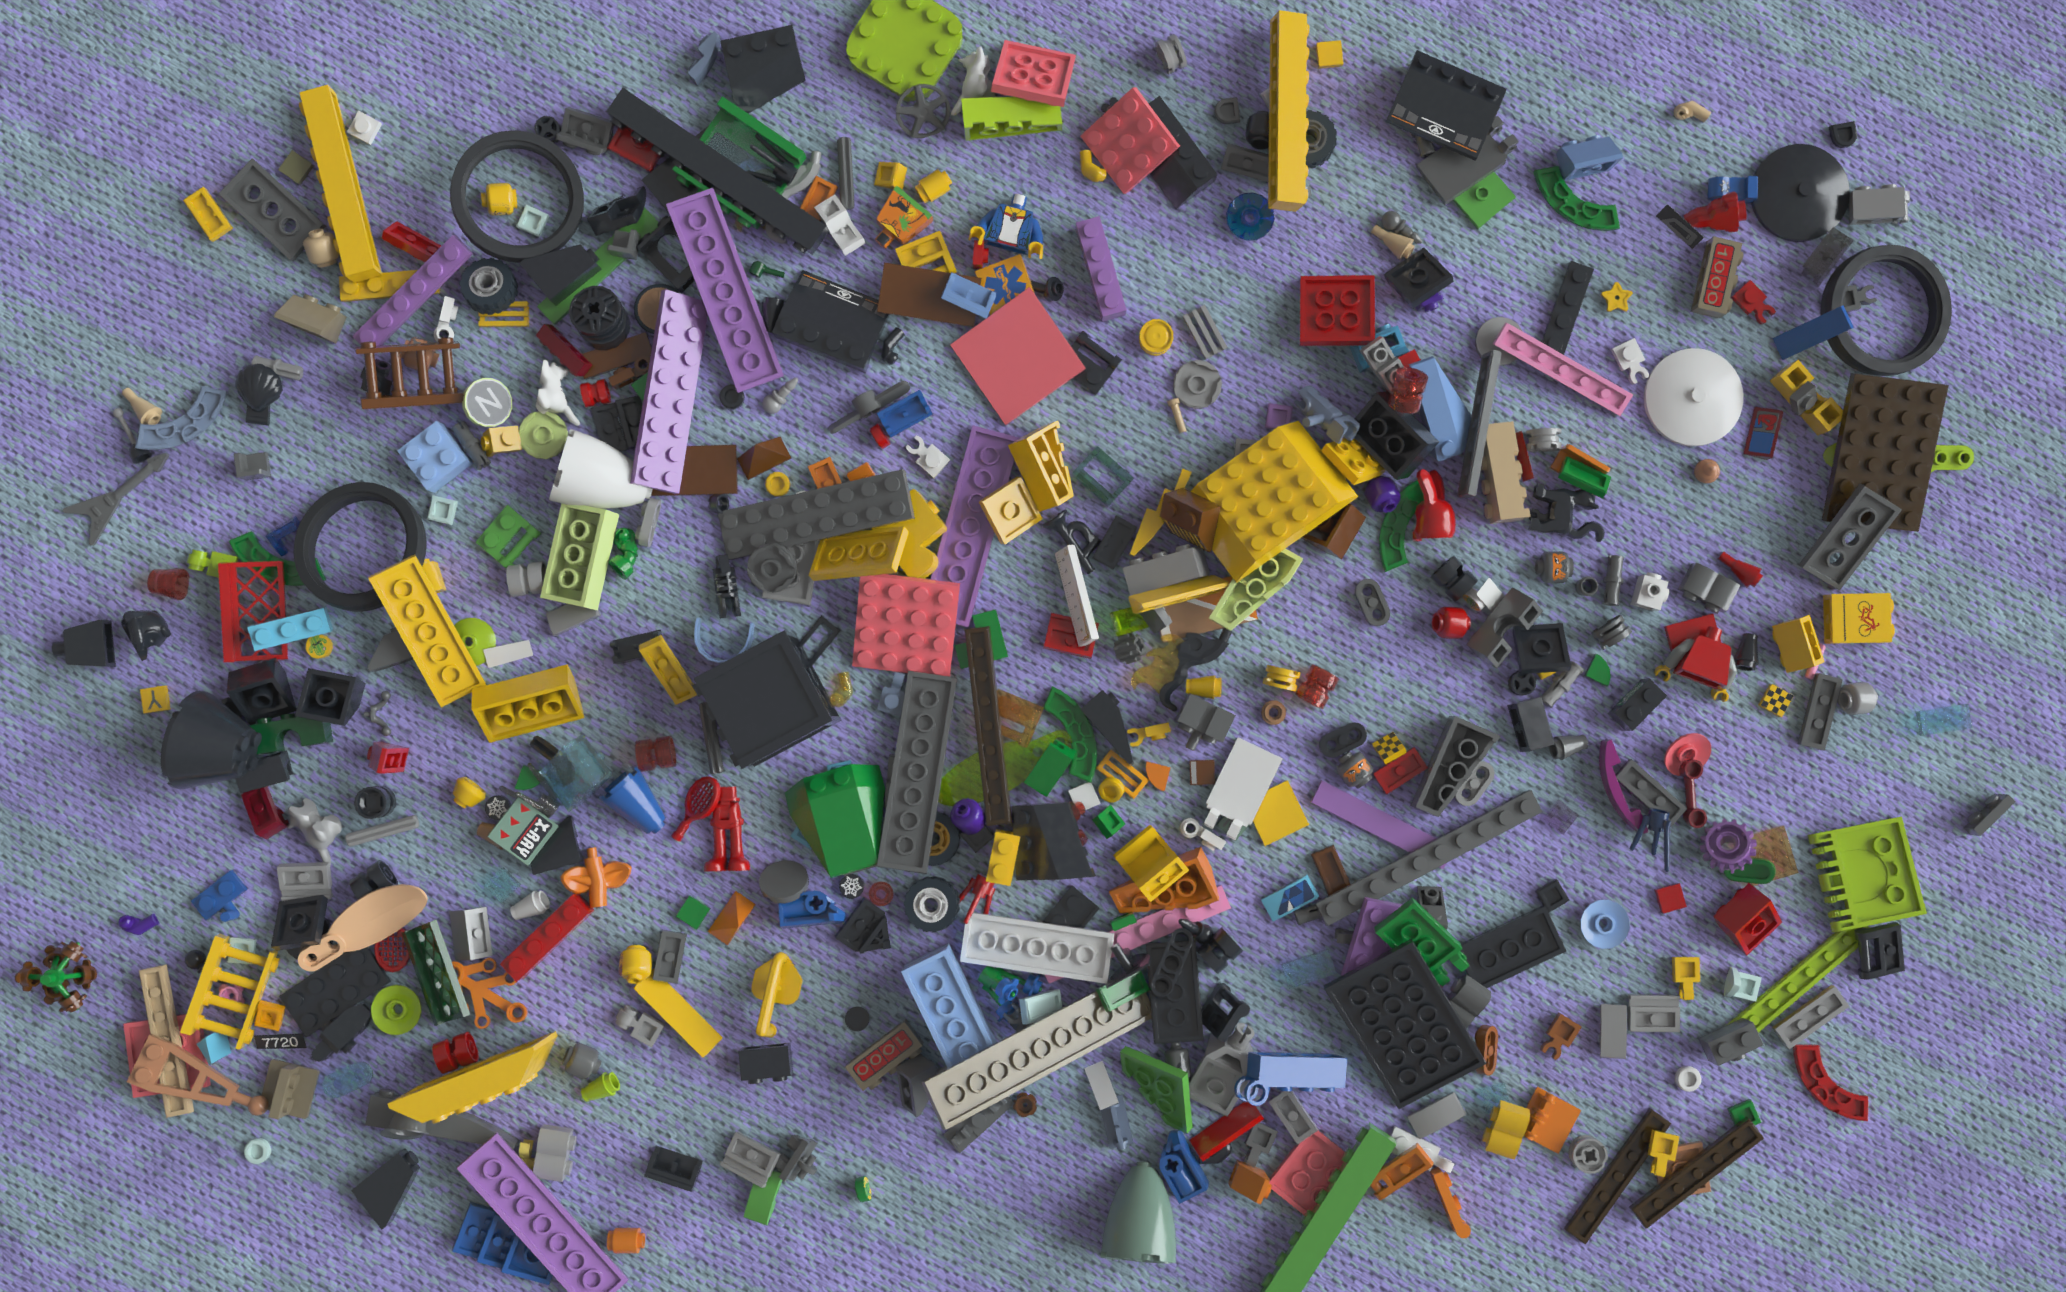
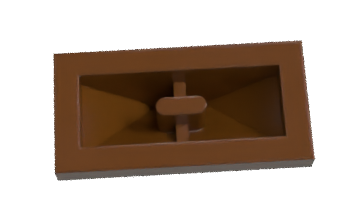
[737,437,792,480]

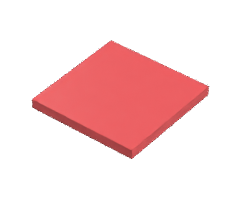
[950,287,1086,425]

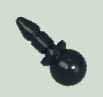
[1178,919,1214,944]
[185,950,227,984]

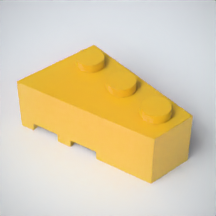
[1008,421,1074,512]

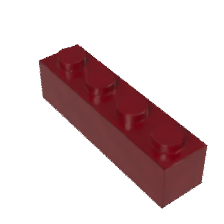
[536,324,592,377]

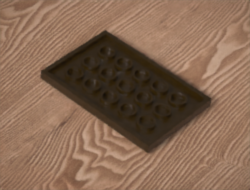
[1822,373,1949,532]

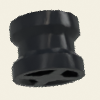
[534,116,561,144]
[1508,671,1536,695]

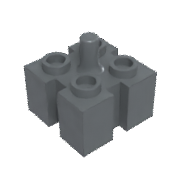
[1174,694,1236,751]

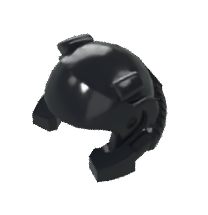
[121,610,171,661]

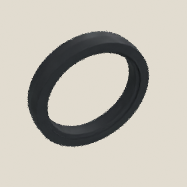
[450,130,584,263]
[1820,245,1952,376]
[294,482,427,612]

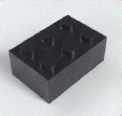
[1354,391,1439,480]

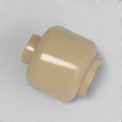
[303,229,340,267]

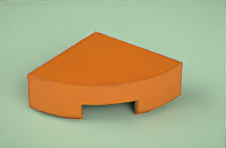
[1146,761,1171,791]

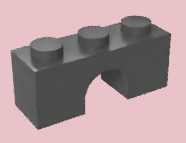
[1466,587,1543,668]

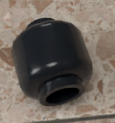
[1245,111,1269,150]

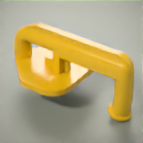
[751,952,803,1038]

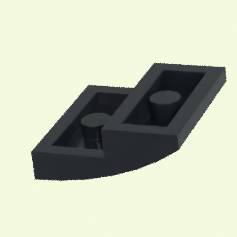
[590,395,642,452]

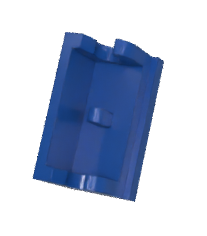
[877,390,933,438]

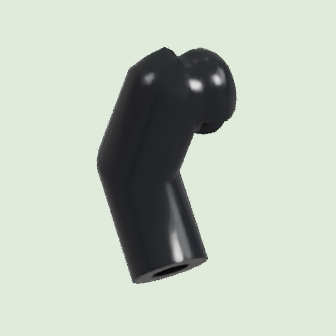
[881,327,905,365]

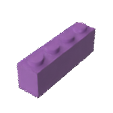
[1075,216,1127,322]

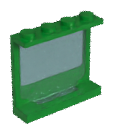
[672,96,807,230]

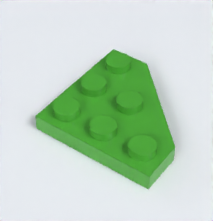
[1120,1046,1193,1134]

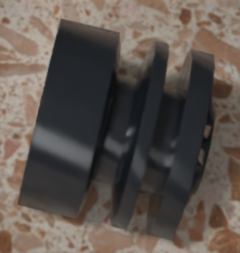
[569,286,631,350]

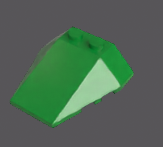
[785,764,886,878]

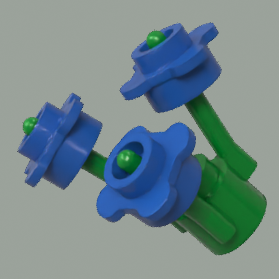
[978,966,1043,1022]

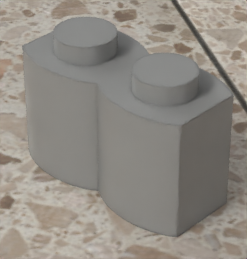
[533,1124,577,1182]

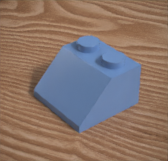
[1556,135,1623,181]

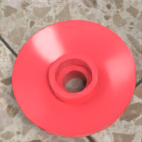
[1664,733,1711,776]

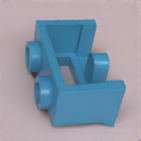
[1349,324,1409,373]

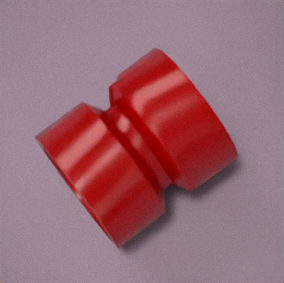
[432,1031,479,1074]

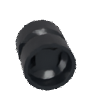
[1430,555,1478,602]
[354,786,396,819]
[349,860,398,899]
[1196,927,1243,974]

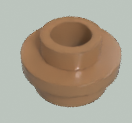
[1261,700,1286,725]

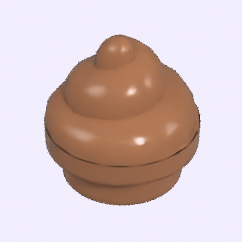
[1694,459,1720,484]

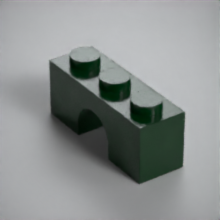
[250,713,333,755]

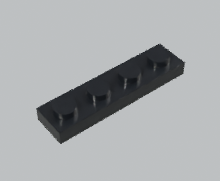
[1541,261,1594,355]

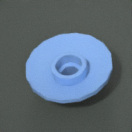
[1580,900,1630,949]

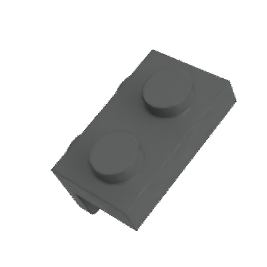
[556,107,614,155]

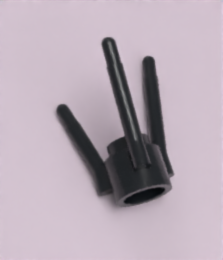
[747,134,798,187]

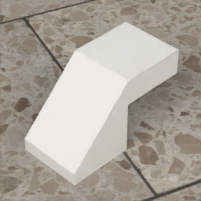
[814,194,865,256]

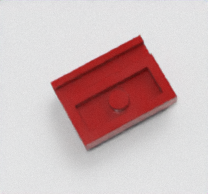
[1043,613,1099,659]

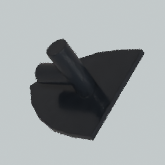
[1106,943,1151,989]

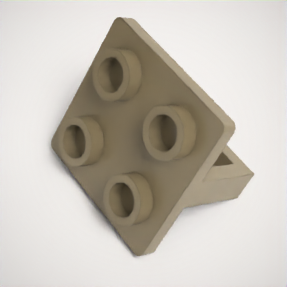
[261,1059,320,1120]

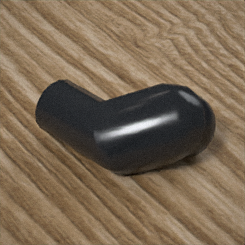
[1199,1143,1232,1164]

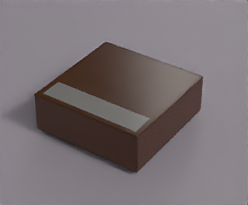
[1189,760,1215,785]

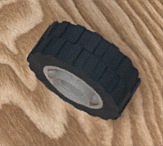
[459,258,518,315]

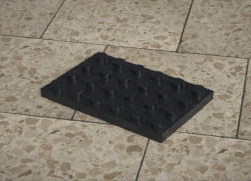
[1323,938,1487,1109]

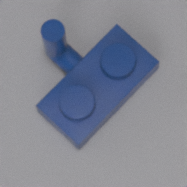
[191,870,248,922]

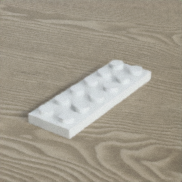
[960,912,1114,984]

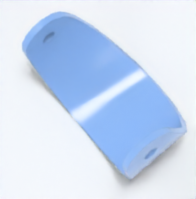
[694,617,754,663]

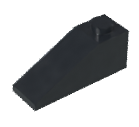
[1081,690,1134,767]

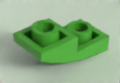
[744,1171,782,1226]

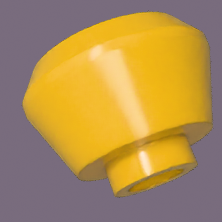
[452,776,486,808]

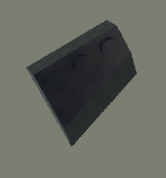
[720,25,806,114]
[1012,802,1096,881]

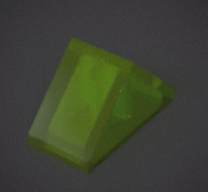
[1108,607,1149,638]

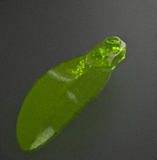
[938,730,1072,806]

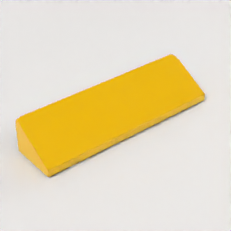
[1128,575,1229,614]
[633,968,723,1058]

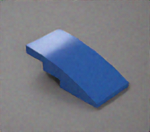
[452,1201,553,1285]

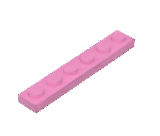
[1493,322,1633,416]

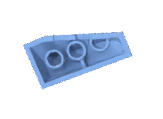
[1409,356,1471,462]

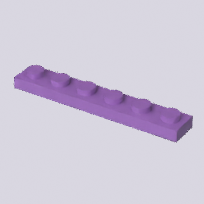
[352,235,473,346]

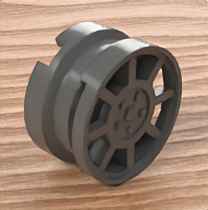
[1591,615,1632,650]

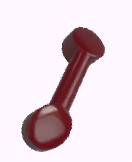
[1679,759,1707,828]

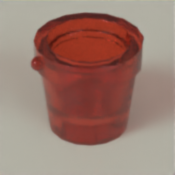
[147,568,190,600]

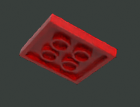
[1300,275,1375,346]

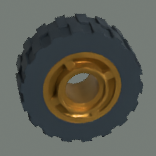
[928,812,961,866]

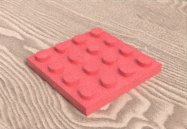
[852,574,960,677]

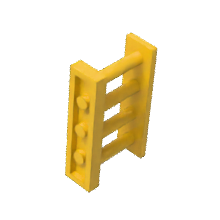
[180,934,280,1050]

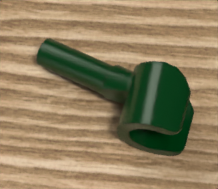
[749,261,785,278]

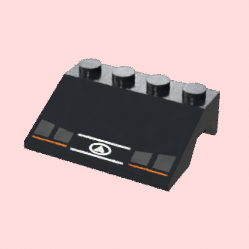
[1386,50,1507,161]
[772,270,890,373]

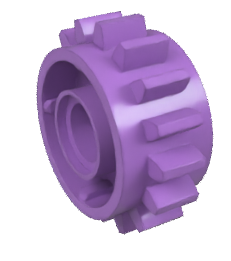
[1700,819,1757,874]

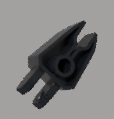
[311,1003,372,1062]

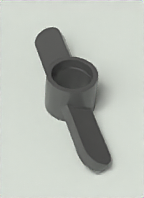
[828,381,910,434]

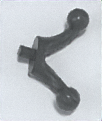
[364,691,391,736]

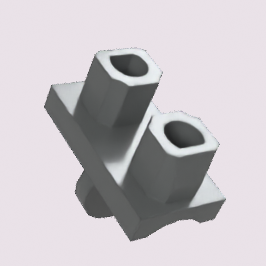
[775,1135,818,1182]

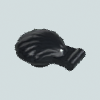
[235,363,283,426]

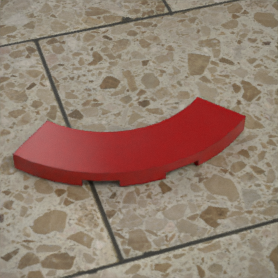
[1793,1044,1868,1121]

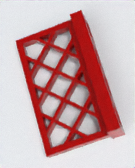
[218,561,288,662]

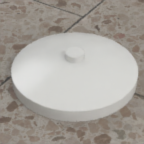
[1644,348,1743,446]

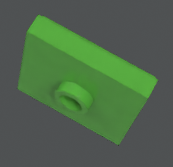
[1453,172,1516,229]

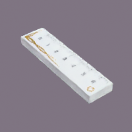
[1055,545,1099,646]

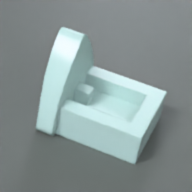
[1724,967,1762,1001]

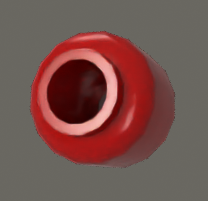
[1432,607,1471,639]

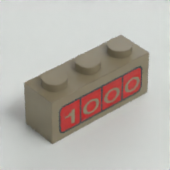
[1691,236,1743,318]
[845,1019,924,1091]

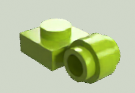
[187,549,239,578]

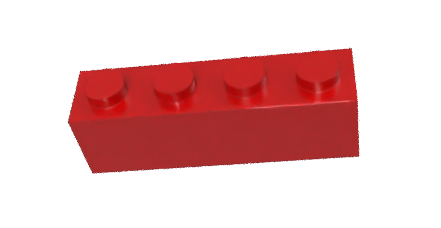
[500,894,595,982]

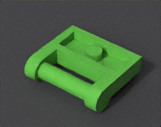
[476,505,541,569]

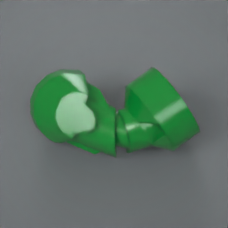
[609,528,638,580]

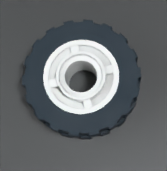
[904,876,960,933]

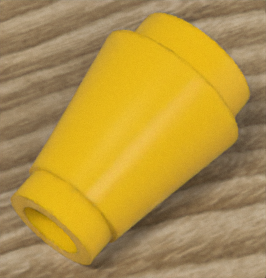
[1186,675,1222,700]

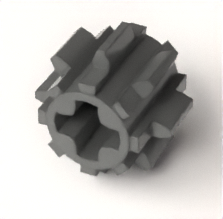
[1113,632,1146,664]

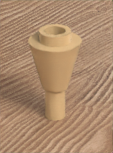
[1371,225,1415,260]
[122,388,162,425]

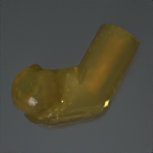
[829,672,853,707]

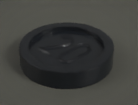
[845,1006,870,1031]

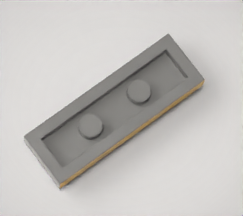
[1772,985,1850,1049]

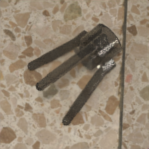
[499,763,561,818]

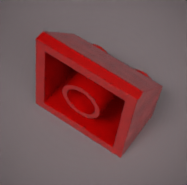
[1713,883,1782,956]

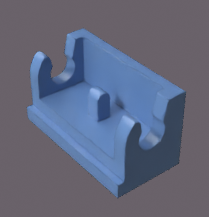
[941,272,996,319]

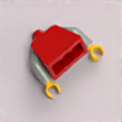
[1654,626,1737,702]

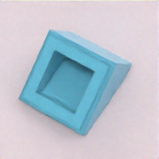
[197,1032,231,1065]

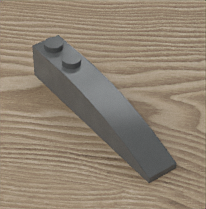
[365,1089,519,1149]

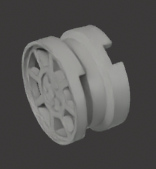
[1155,34,1187,75]
[1526,428,1562,452]
[1568,1135,1608,1174]

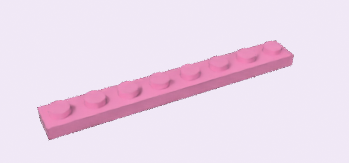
[1045,885,1231,984]

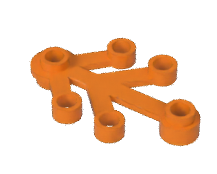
[452,958,528,1029]

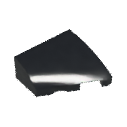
[587,186,646,236]

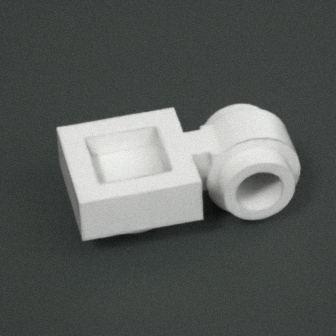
[434,296,458,342]
[1180,818,1226,851]

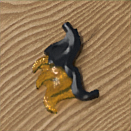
[1131,628,1233,711]

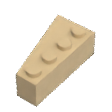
[1481,421,1531,524]

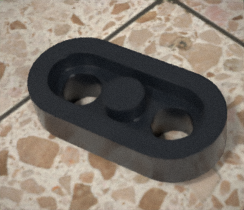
[1319,722,1367,758]

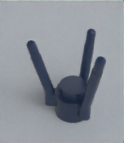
[1629,808,1671,872]

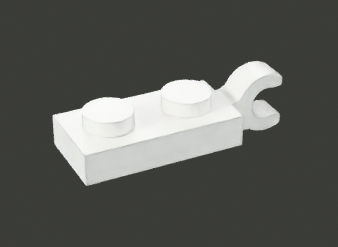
[1390,1126,1454,1173]

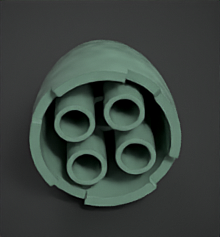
[1101,1162,1176,1264]

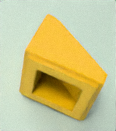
[874,162,907,190]

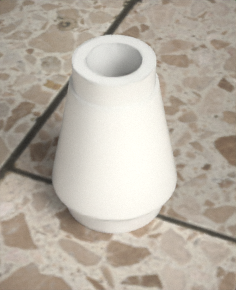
[510,891,550,920]

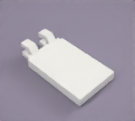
[1204,737,1283,840]

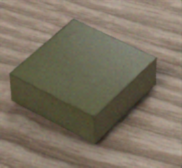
[278,150,314,185]

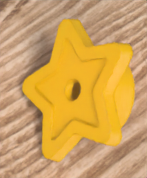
[1601,282,1633,312]

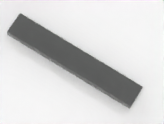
[1457,350,1501,499]

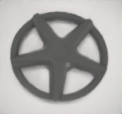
[896,84,950,138]

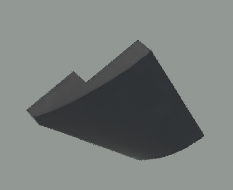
[530,815,583,875]

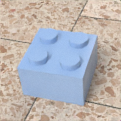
[397,421,473,493]

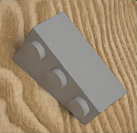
[1123,544,1210,596]

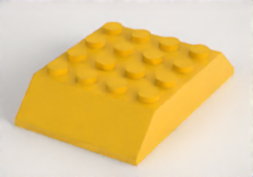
[1190,421,1358,583]
[387,1031,558,1124]

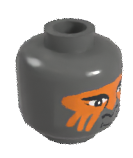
[1535,551,1574,583]
[1337,751,1373,789]

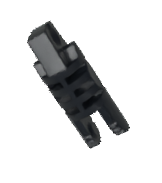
[712,554,741,619]

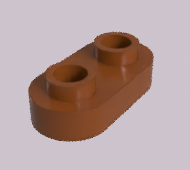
[1475,1025,1498,1076]

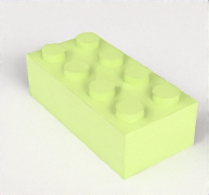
[540,503,619,610]

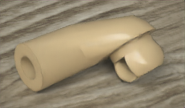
[1674,101,1711,123]

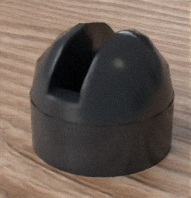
[708,494,729,514]

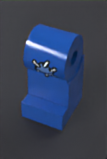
[1707,176,1758,204]

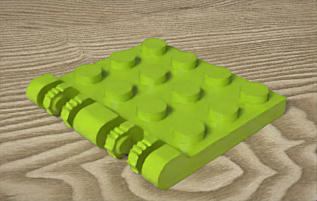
[1807,816,1927,932]

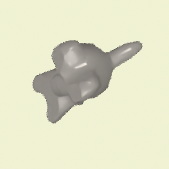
[287,798,342,866]

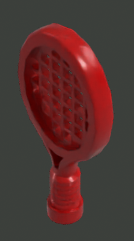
[671,776,721,842]
[374,928,410,973]

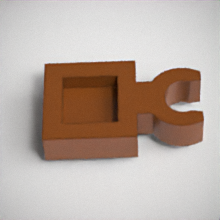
[1540,1012,1582,1060]

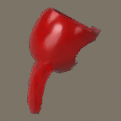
[1412,469,1456,542]

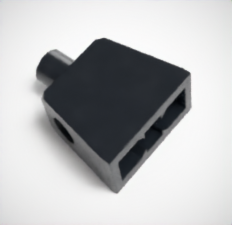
[52,620,116,667]

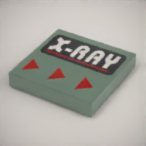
[487,796,558,866]

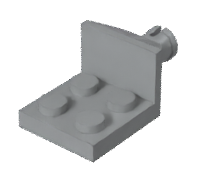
[1189,1023,1255,1116]

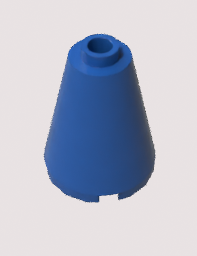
[598,765,666,834]

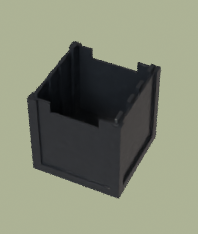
[692,630,842,769]

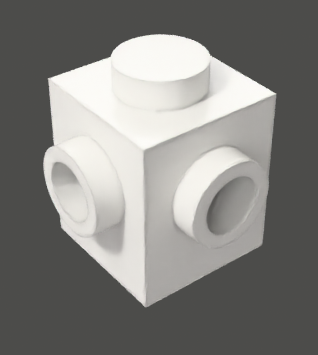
[1630,572,1669,611]

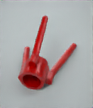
[958,874,996,924]

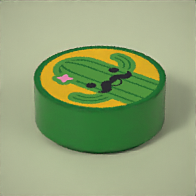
[855,1176,872,1203]

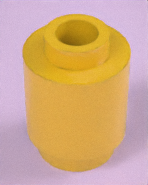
[915,169,952,203]

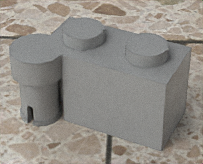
[1848,184,1910,225]

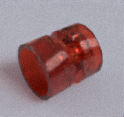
[1388,367,1429,414]
[1295,664,1340,710]
[635,735,677,772]

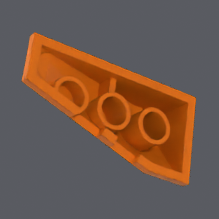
[1109,847,1219,913]

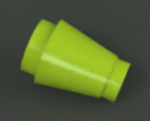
[581,1072,620,1102]

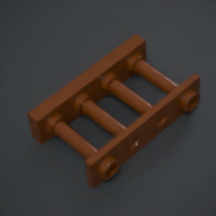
[355,337,464,409]

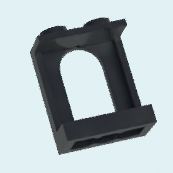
[637,216,695,294]

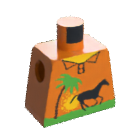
[875,186,933,249]

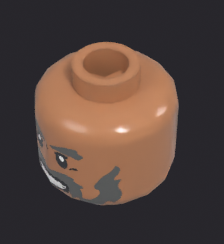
[401,337,440,371]

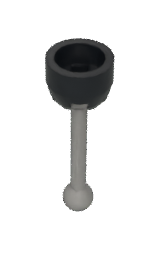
[113,408,152,464]

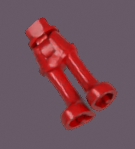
[704,787,750,872]

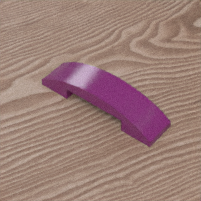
[1599,739,1649,834]

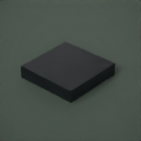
[1384,248,1454,309]
[1513,623,1571,674]
[271,895,328,951]

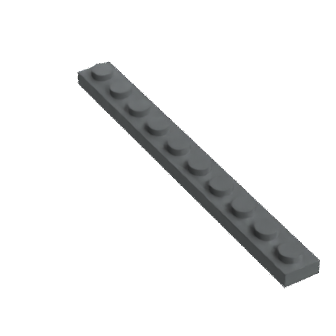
[1314,790,1543,926]

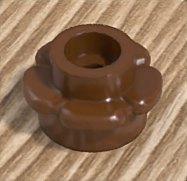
[1013,1092,1037,1117]

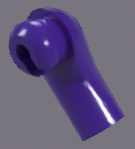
[118,914,159,935]

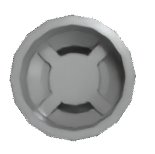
[506,561,547,597]

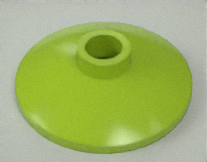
[454,618,496,666]
[371,985,422,1035]

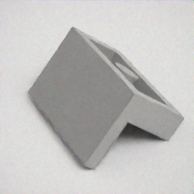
[449,907,492,961]

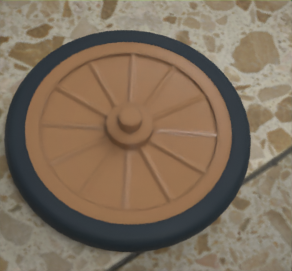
[634,284,679,334]

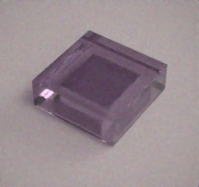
[1543,800,1579,835]

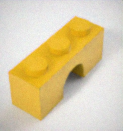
[1769,360,1843,436]

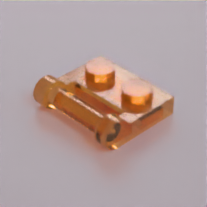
[997,689,1044,748]

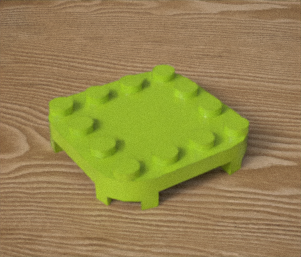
[846,0,963,102]

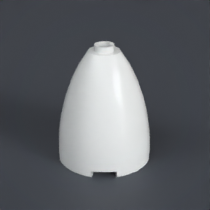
[549,429,653,509]

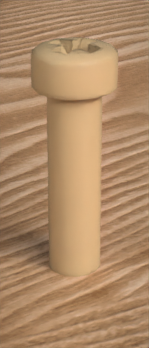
[1167,398,1187,434]

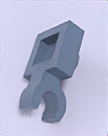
[877,672,906,716]

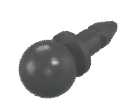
[1381,211,1422,244]

